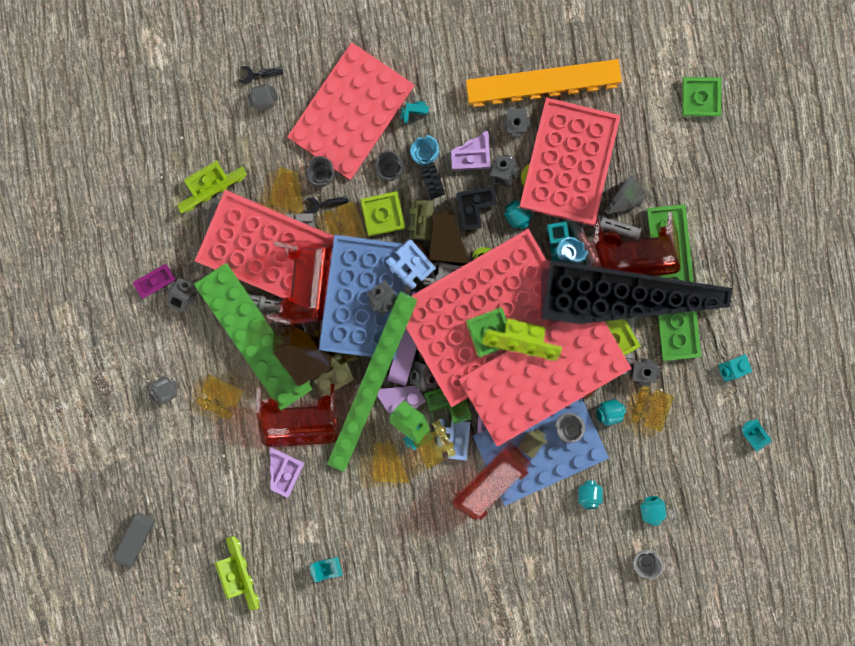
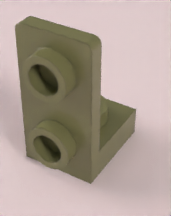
[517,428,548,458]

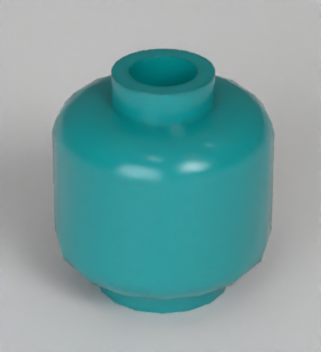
[504,200,532,229]
[596,399,626,426]
[578,480,603,509]
[640,496,667,526]

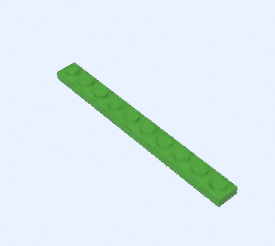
[327,292,418,472]

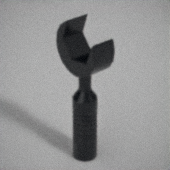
[238,66,283,84]
[305,196,349,214]

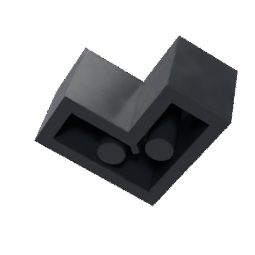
[456,186,498,232]

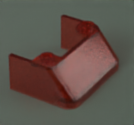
[594,212,681,276]
[266,240,333,324]
[256,384,338,447]
[451,440,531,521]

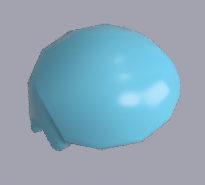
[410,135,439,166]
[557,237,588,264]

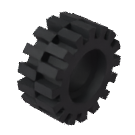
[419,162,445,200]

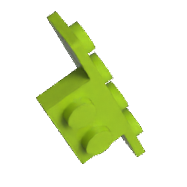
[177,160,247,213]
[482,319,562,361]
[214,536,259,610]

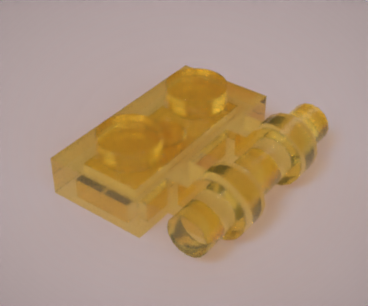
[323,201,367,238]
[196,374,244,420]
[630,386,674,432]
[413,420,456,469]

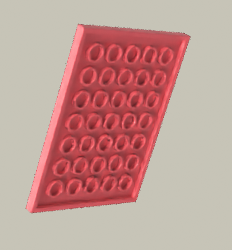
[406,229,557,407]

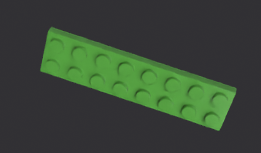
[647,204,701,361]
[194,262,313,410]

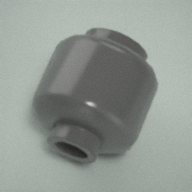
[248,84,278,111]
[148,376,179,404]

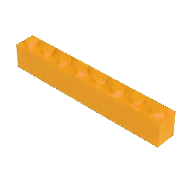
[466,59,622,107]

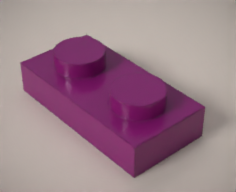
[132,264,176,299]

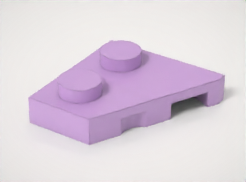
[451,131,490,171]
[377,385,426,415]
[270,447,305,498]

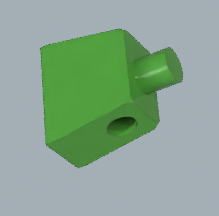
[390,401,430,444]

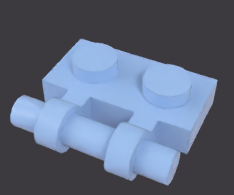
[385,239,435,290]
[433,419,470,460]

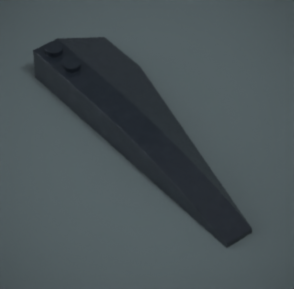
[541,260,733,324]

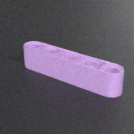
[387,291,417,386]

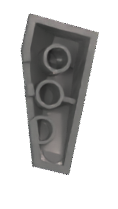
[603,175,645,215]

